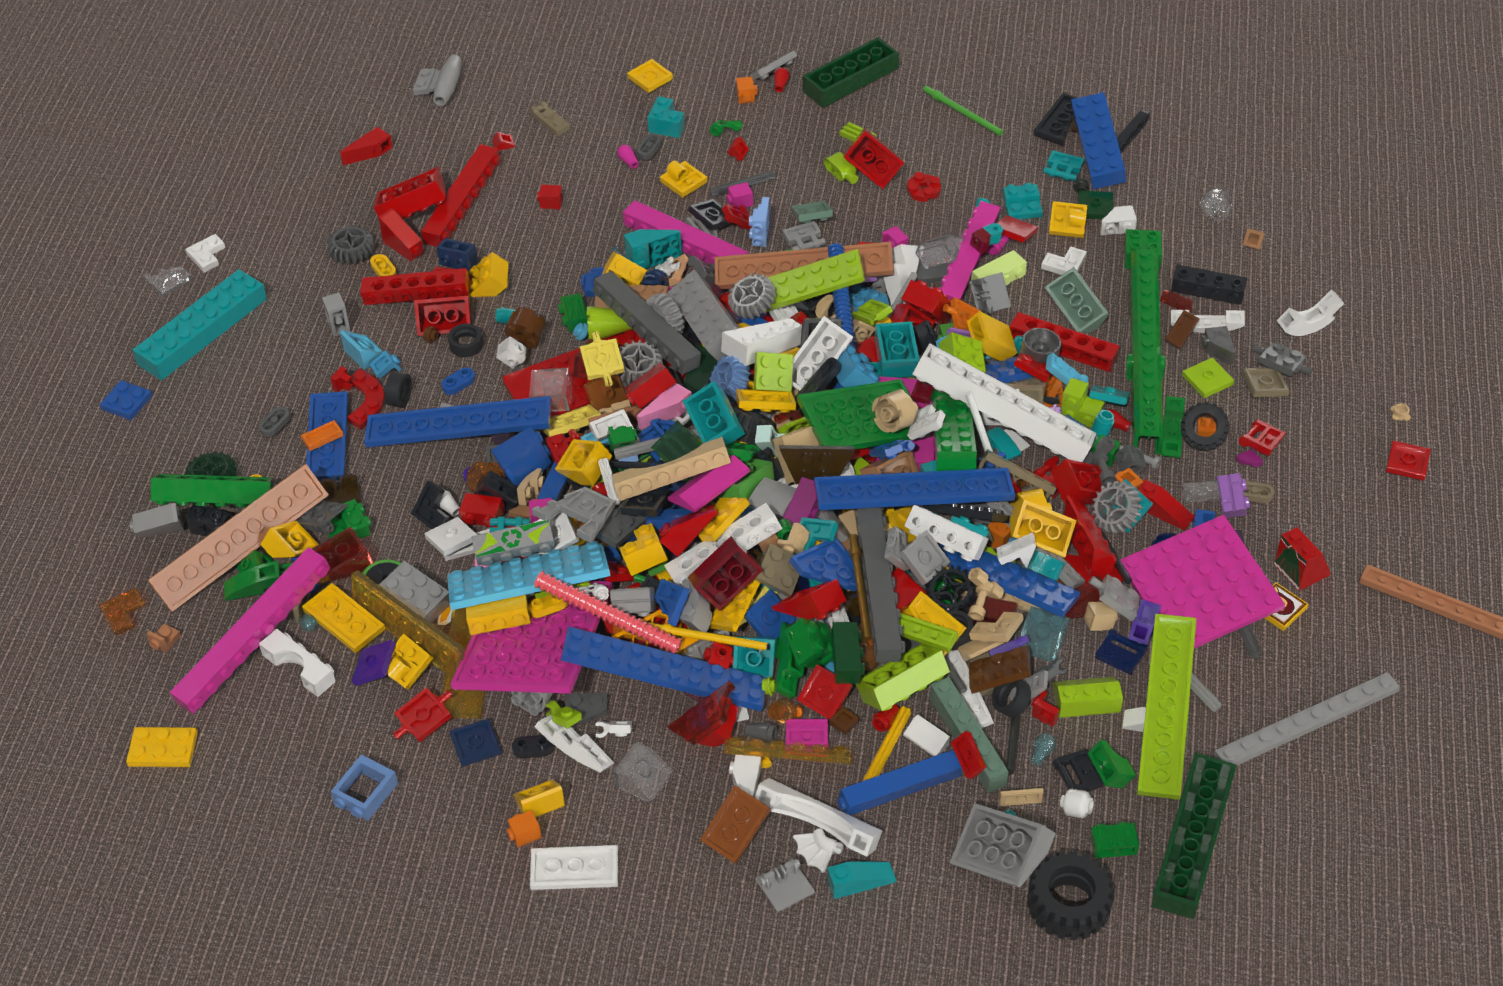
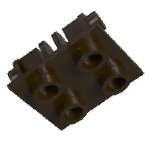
[319,473,362,504]

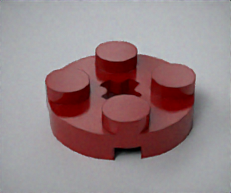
[907,172,941,202]

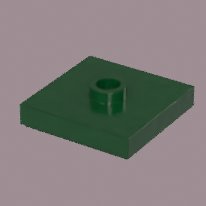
[1078,190,1113,219]

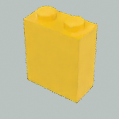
[966,311,1017,361]

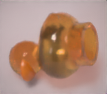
[768,699,804,724]

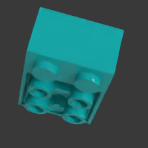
[624,229,682,269]

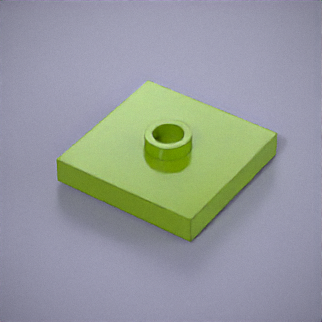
[1182,358,1235,398]

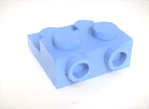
[749,197,770,247]

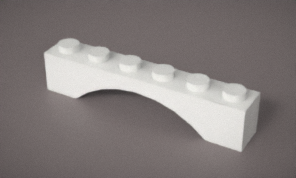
[755,778,882,857]

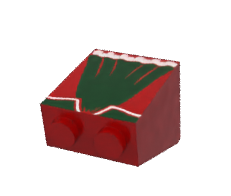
[1274,527,1331,591]

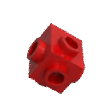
[703,641,734,669]

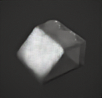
[613,741,673,804]

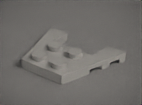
[532,487,615,543]

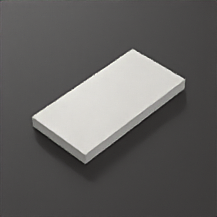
[530,845,618,890]

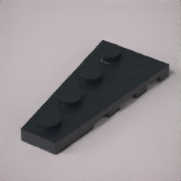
[1033,92,1078,146]

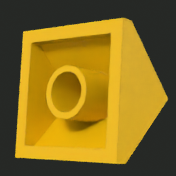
[513,779,565,817]

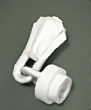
[574,583,609,601]

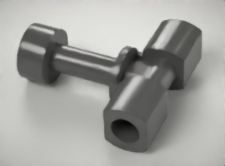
[1083,436,1116,486]

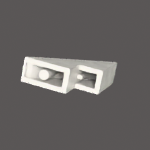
[883,244,922,306]

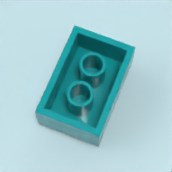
[874,322,920,378]

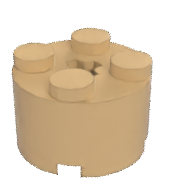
[872,389,918,433]

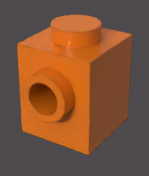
[736,77,758,103]
[987,522,1011,549]
[506,810,541,848]

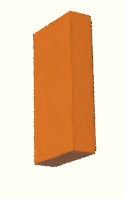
[301,420,344,451]

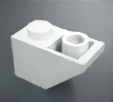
[1100,205,1137,235]

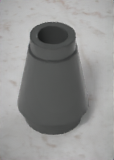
[745,723,777,743]

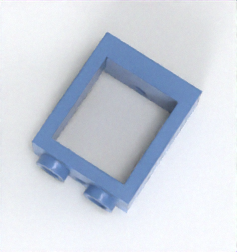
[331,754,398,821]

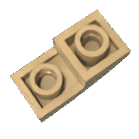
[517,468,545,506]

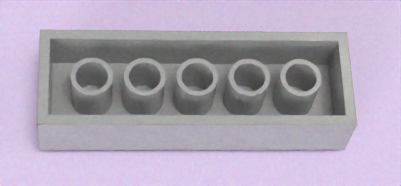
[667,269,739,361]

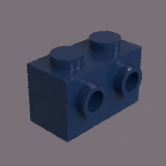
[436,238,478,271]

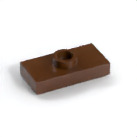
[1165,310,1200,350]

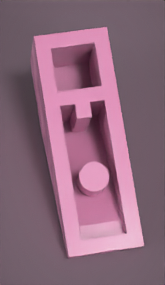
[637,383,692,430]

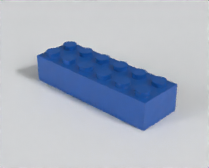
[1071,92,1126,189]

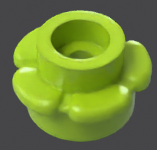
[762,676,776,697]

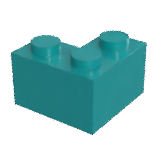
[647,96,685,138]

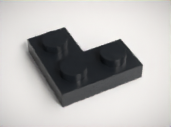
[411,481,450,529]

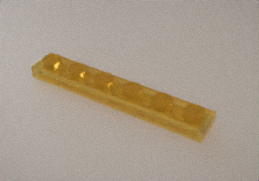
[724,737,851,764]

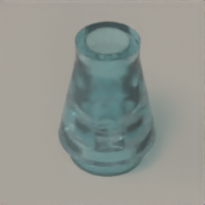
[1030,733,1056,766]

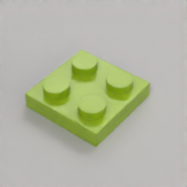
[754,352,793,391]

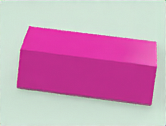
[668,455,750,512]

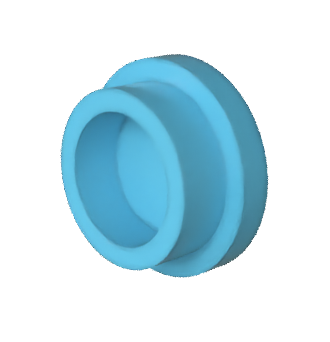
[573,323,589,341]

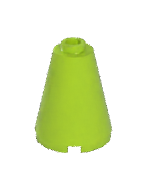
[587,306,632,342]

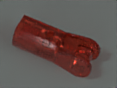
[1160,289,1193,313]

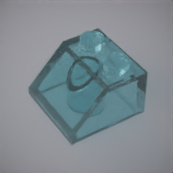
[1019,606,1070,662]

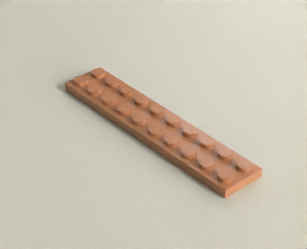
[715,242,894,290]
[147,464,328,612]

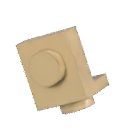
[777,523,810,554]

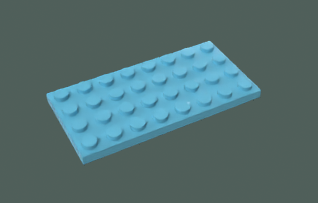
[447,541,610,611]

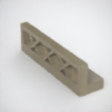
[976,449,1057,501]

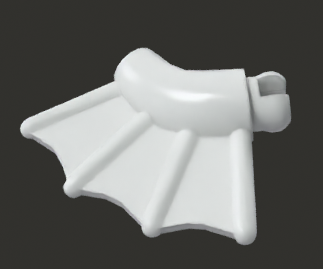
[793,829,844,873]

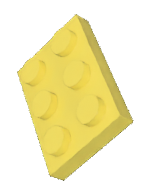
[540,404,601,437]

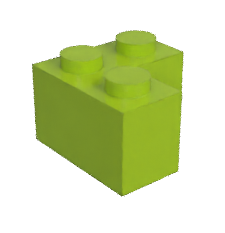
[1061,378,1105,428]

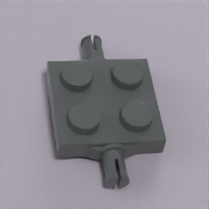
[1252,342,1313,377]

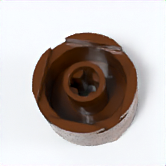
[505,307,546,349]

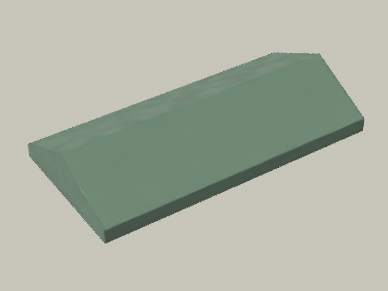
[1045,267,1109,334]

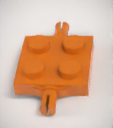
[943,297,981,331]

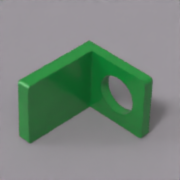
[237,550,273,573]

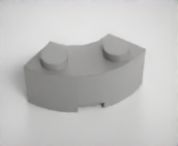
[679,579,712,632]

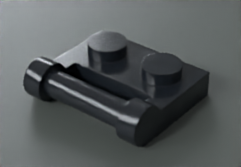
[1052,749,1105,792]

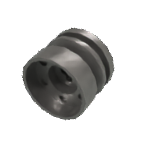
[1020,328,1061,364]

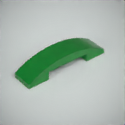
[1161,396,1185,458]

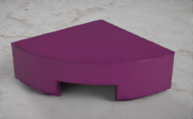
[1236,449,1263,467]

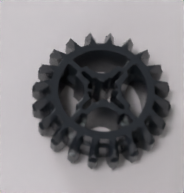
[924,564,977,613]

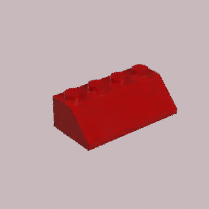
[1064,496,1116,577]

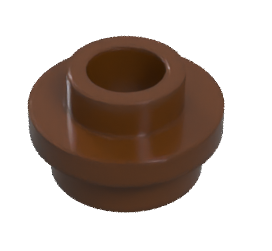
[423,326,438,344]

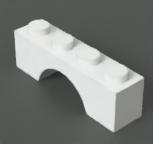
[259,629,336,697]

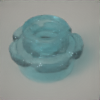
[299,614,317,633]

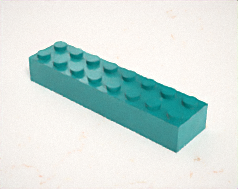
[132,269,267,381]

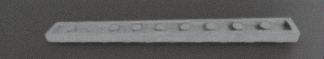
[1214,672,1400,765]

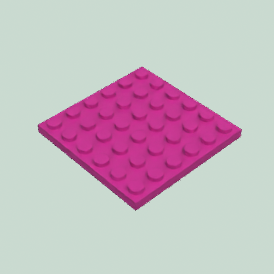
[1120,515,1285,649]

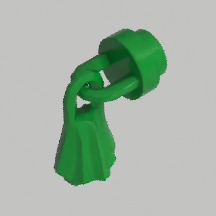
[710,120,743,136]

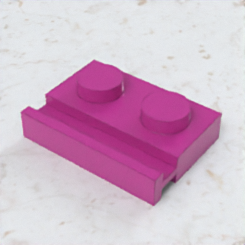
[786,719,828,749]

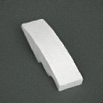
[535,715,614,773]

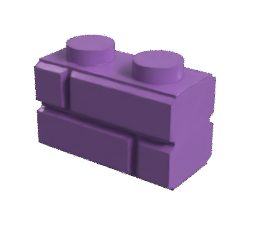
[1217,473,1250,518]

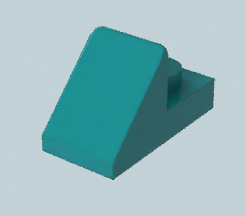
[1022,550,1065,581]

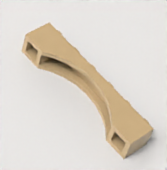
[612,437,731,501]

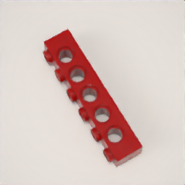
[360,268,470,305]
[1010,312,1120,372]

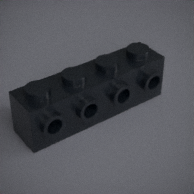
[1171,264,1247,305]

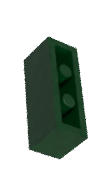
[831,622,865,684]

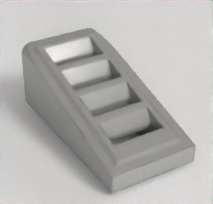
[1010,670,1049,701]

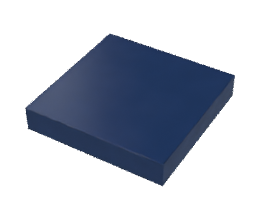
[449,718,501,767]

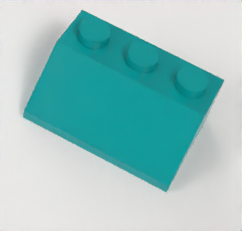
[682,381,746,444]

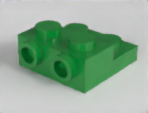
[327,499,371,549]

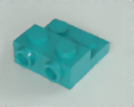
[1002,183,1043,220]

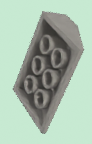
[950,803,1056,888]

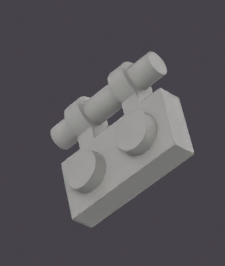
[783,221,826,250]

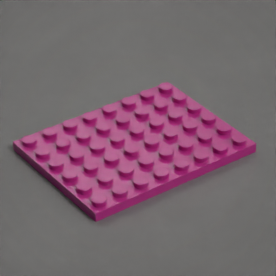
[451,581,613,694]

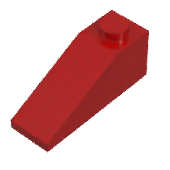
[1138,479,1194,531]

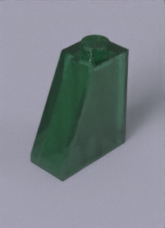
[683,342,718,394]

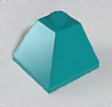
[733,636,778,678]

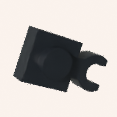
[756,447,784,480]

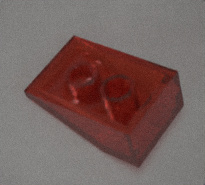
[312,527,373,584]

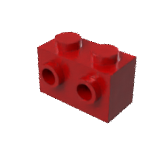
[459,493,506,527]

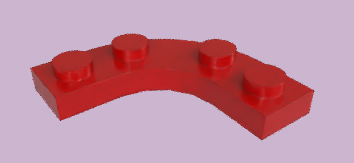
[347,368,385,430]

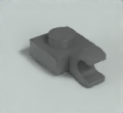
[1031,658,1067,684]

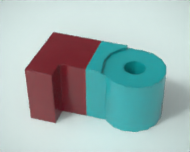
[970,223,1003,254]

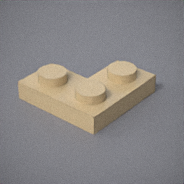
[969,612,1024,643]

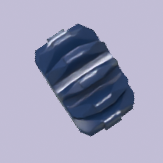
[642,269,669,286]

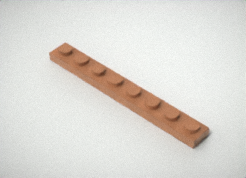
[1359,564,1503,640]

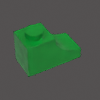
[1088,740,1136,789]

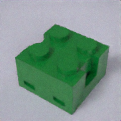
[784,618,833,669]

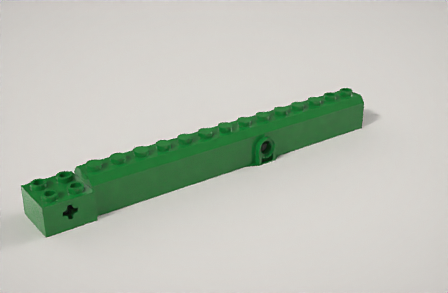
[1124,229,1165,455]

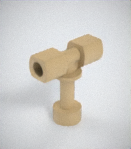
[968,567,1004,621]

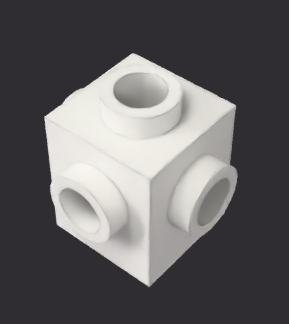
[496,336,527,369]

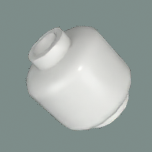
[1060,789,1094,819]

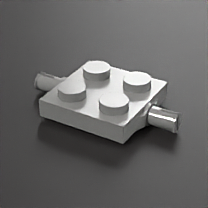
[1089,574,1140,621]

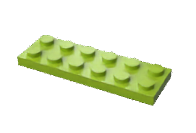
[766,249,865,312]

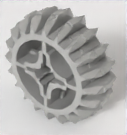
[728,273,776,319]
[646,293,684,334]
[618,340,663,385]
[1090,481,1143,534]

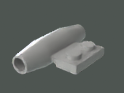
[413,54,462,106]

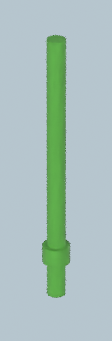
[923,86,1003,136]

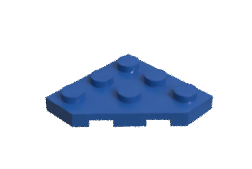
[789,537,865,592]

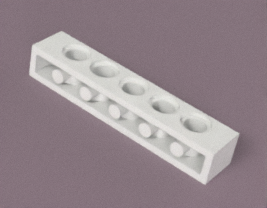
[664,503,782,586]

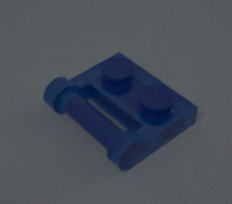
[1095,628,1148,675]

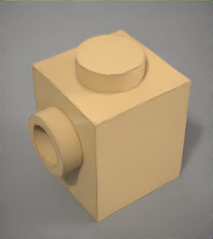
[1084,602,1118,631]

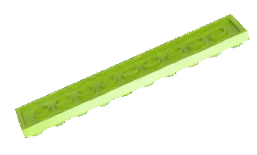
[1137,614,1196,800]

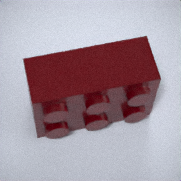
[687,536,763,611]

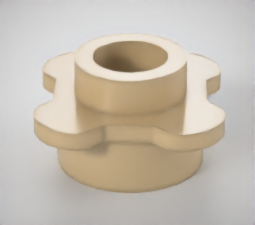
[1391,403,1411,421]

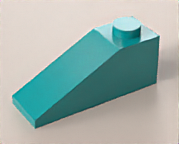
[827,862,896,899]

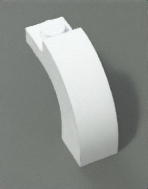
[1277,290,1344,336]

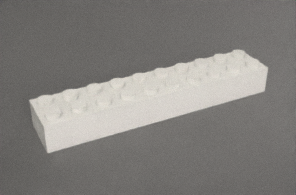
[913,344,1096,462]

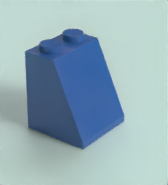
[491,427,551,486]

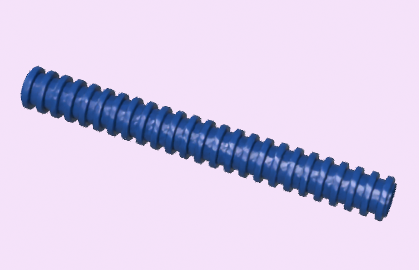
[828,243,856,349]

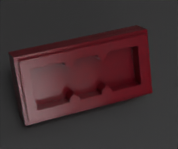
[911,379,935,405]

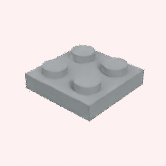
[899,530,950,585]

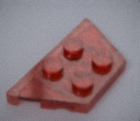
[667,680,735,745]

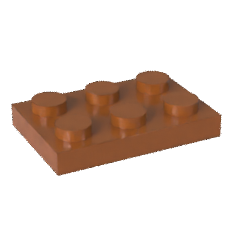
[700,785,771,864]

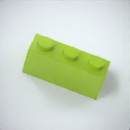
[1052,677,1123,718]

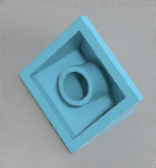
[340,330,384,370]

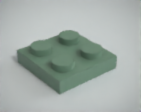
[791,201,833,223]

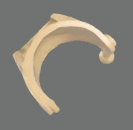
[815,295,853,320]

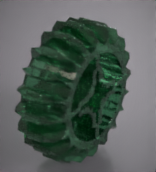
[185,450,237,476]

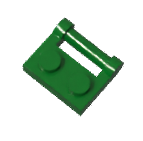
[725,442,760,461]

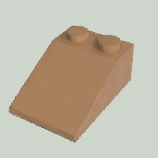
[860,450,919,475]

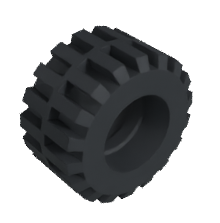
[1181,402,1229,452]
[732,407,775,444]

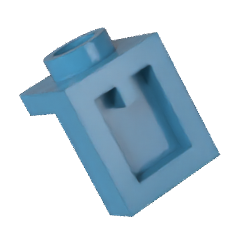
[369,350,402,379]

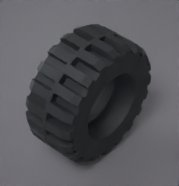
[1027,852,1114,940]

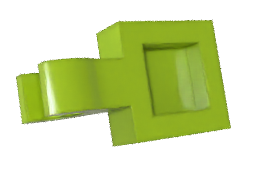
[545,700,582,728]

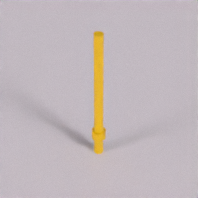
[648,622,767,651]

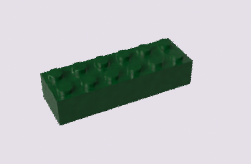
[802,37,899,108]

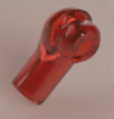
[774,409,803,424]

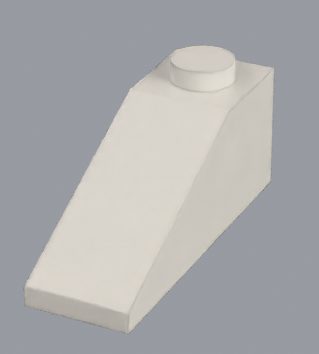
[729,754,761,797]

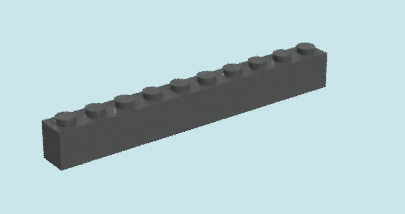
[854,507,905,662]

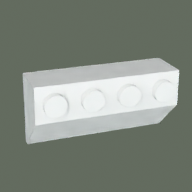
[792,316,854,391]

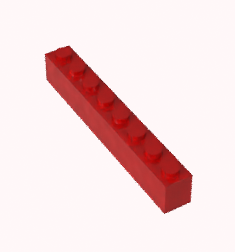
[421,144,501,247]

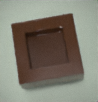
[830,707,859,735]

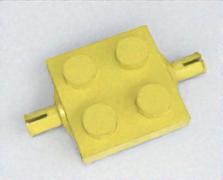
[580,331,625,387]

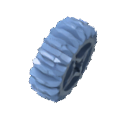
[709,355,751,404]

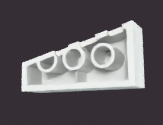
[721,318,802,366]

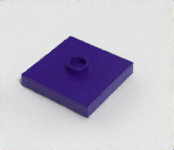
[352,640,396,686]

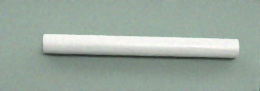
[965,391,993,452]

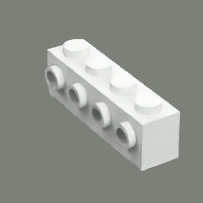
[904,505,989,562]

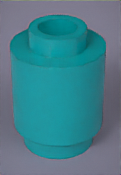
[1091,410,1114,437]

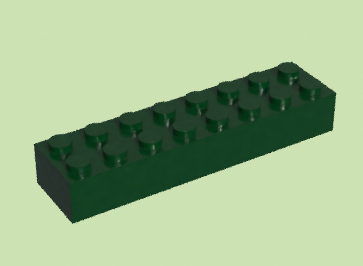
[1151,753,1237,920]

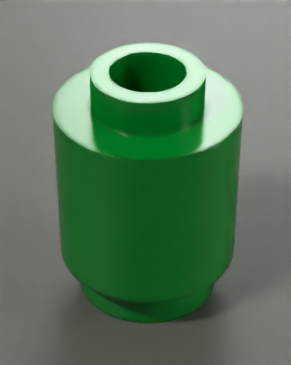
[775,519,793,540]

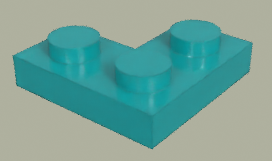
[793,517,839,555]

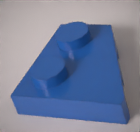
[655,578,690,626]

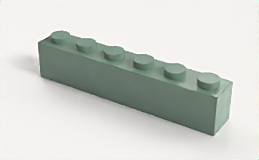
[930,677,1008,793]

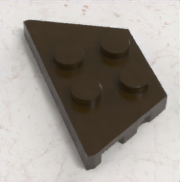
[779,445,855,484]

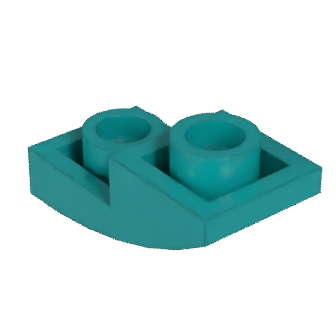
[986,427,1022,461]

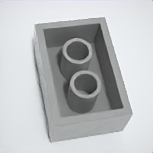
[378,561,450,631]

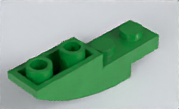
[223,561,293,601]
[774,622,804,699]

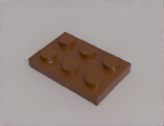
[969,646,1031,694]

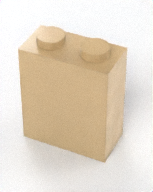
[772,426,819,485]

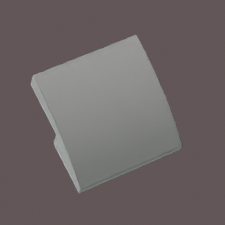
[748,477,797,519]

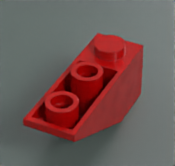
[340,127,393,165]

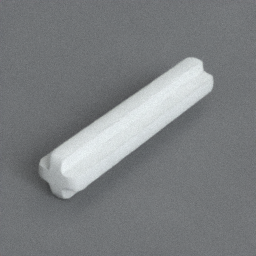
[598,458,620,505]

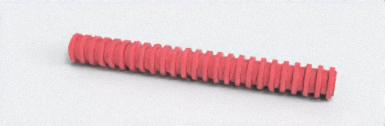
[534,571,682,654]

